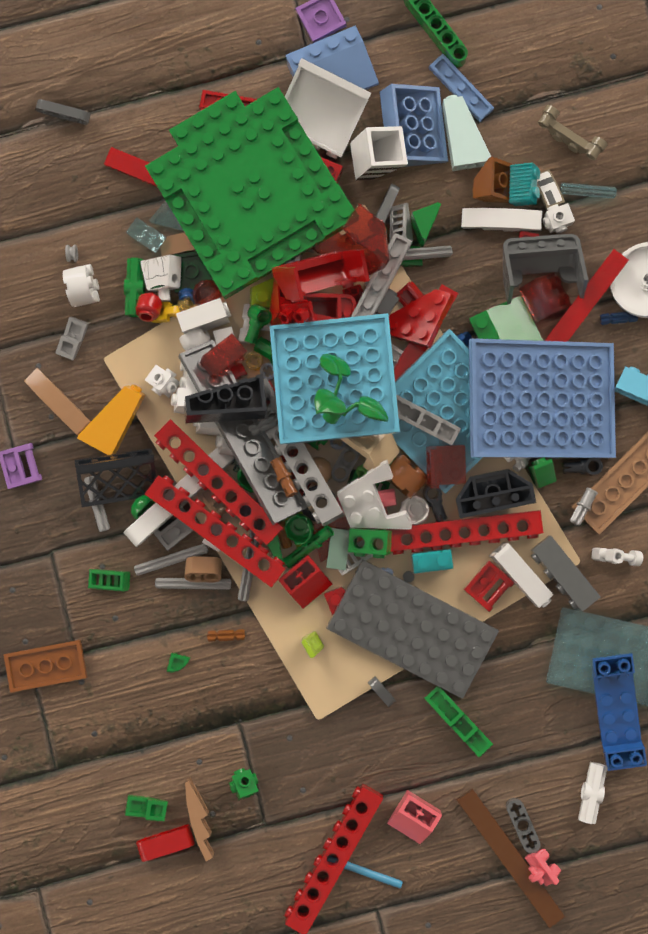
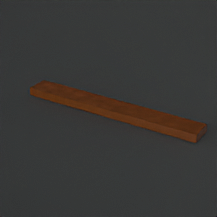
[457,789,565,928]

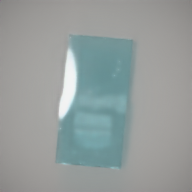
[126,217,166,253]

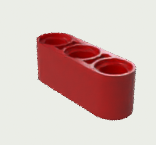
[136,824,195,862]

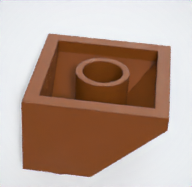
[473,157,514,203]

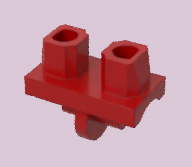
[279,299,317,324]

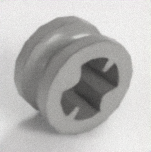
[65,244,78,262]

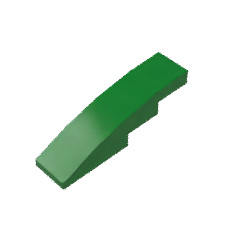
[424,686,494,758]

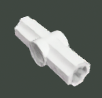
[578,762,607,824]

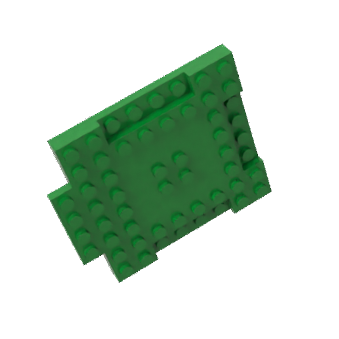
[145,87,359,300]

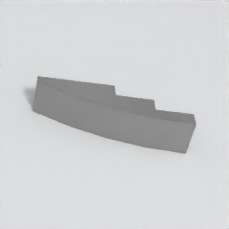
[396,395,461,445]

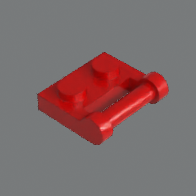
[463,560,515,612]

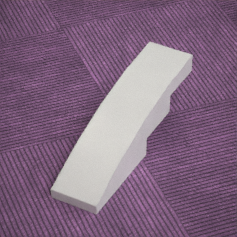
[461,208,542,231]

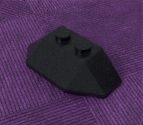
[455,469,536,519]

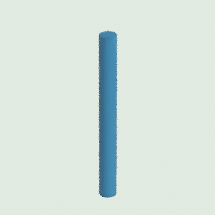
[328,855,403,888]

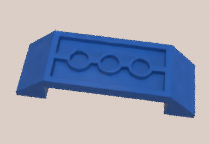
[592,653,647,771]

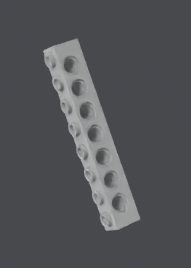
[259,378,344,527]

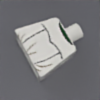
[141,255,181,302]

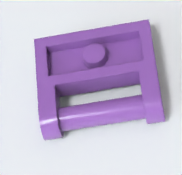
[0,443,42,489]

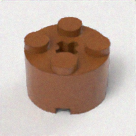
[389,454,427,500]

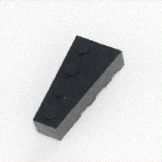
[184,373,267,424]

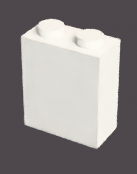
[176,298,231,334]

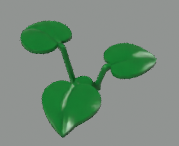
[314,354,388,424]

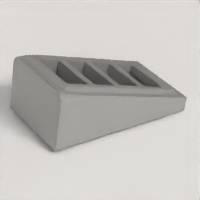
[390,203,413,241]

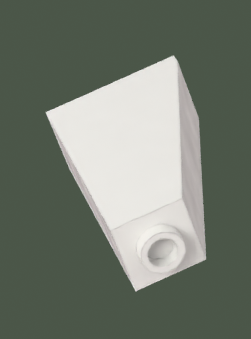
[489,543,553,608]

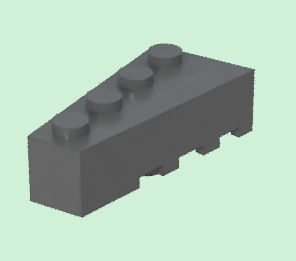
[531,535,601,612]

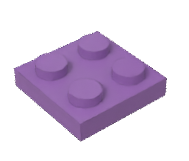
[295,0,346,43]

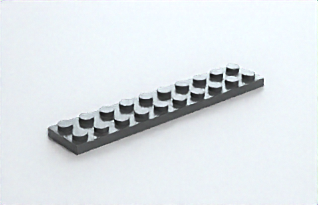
[178,340,308,525]

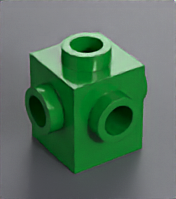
[229,768,258,801]

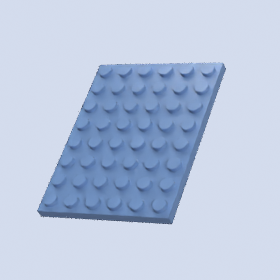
[469,338,616,458]

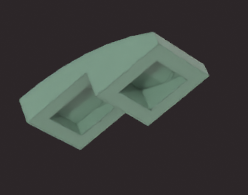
[326,528,349,570]

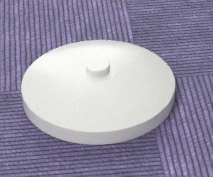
[610,242,648,318]

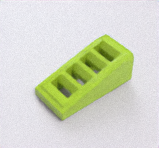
[301,631,324,658]

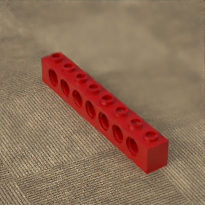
[154,419,283,546]
[145,475,286,588]
[385,510,544,555]
[284,783,383,934]

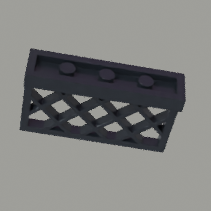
[74,448,156,507]

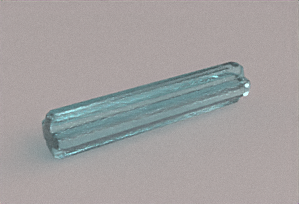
[560,183,617,198]

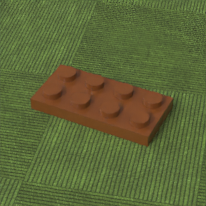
[3,639,88,693]

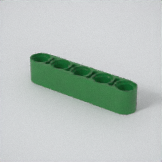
[404,0,468,68]

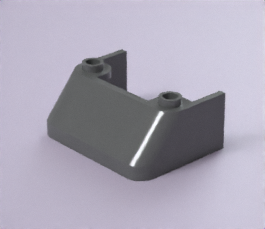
[503,234,588,304]

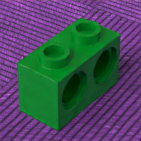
[348,528,392,558]

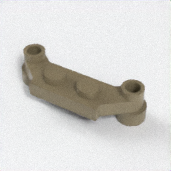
[538,105,608,160]

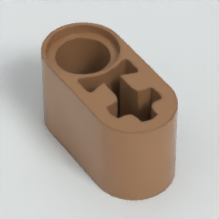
[184,556,222,583]

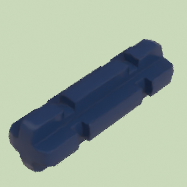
[600,312,638,325]

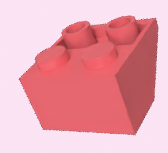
[387,790,442,844]

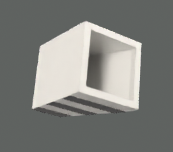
[350,126,408,180]

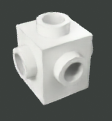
[543,203,575,234]
[145,365,180,398]

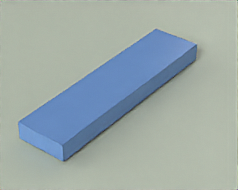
[429,54,494,122]

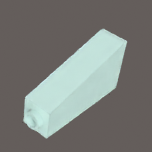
[442,95,491,171]

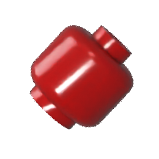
[135,292,162,322]

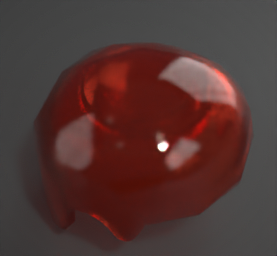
[193,279,222,305]

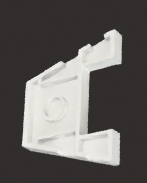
[337,460,412,529]

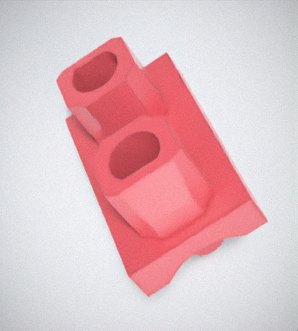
[525,849,561,886]

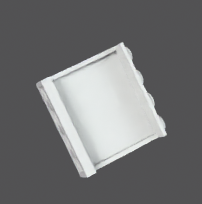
[285,58,371,159]

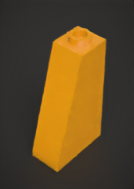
[77,384,146,455]

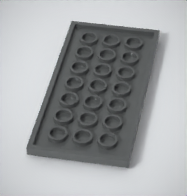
[326,559,499,699]

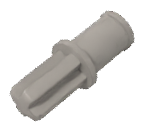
[570,487,598,525]

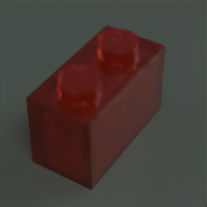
[200,334,247,380]

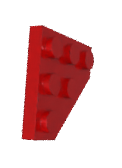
[389,289,454,348]

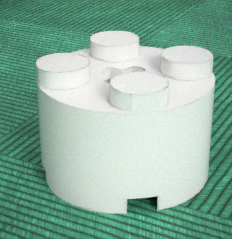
[63,264,100,307]

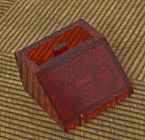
[519,272,571,323]

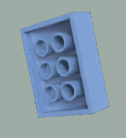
[286,25,379,90]
[380,84,448,167]

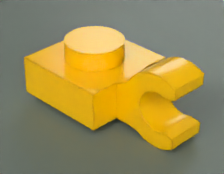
[151,301,184,323]

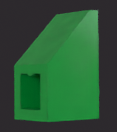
[527,457,557,489]

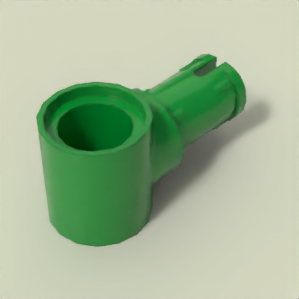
[244,304,272,345]

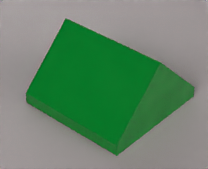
[410,202,441,247]

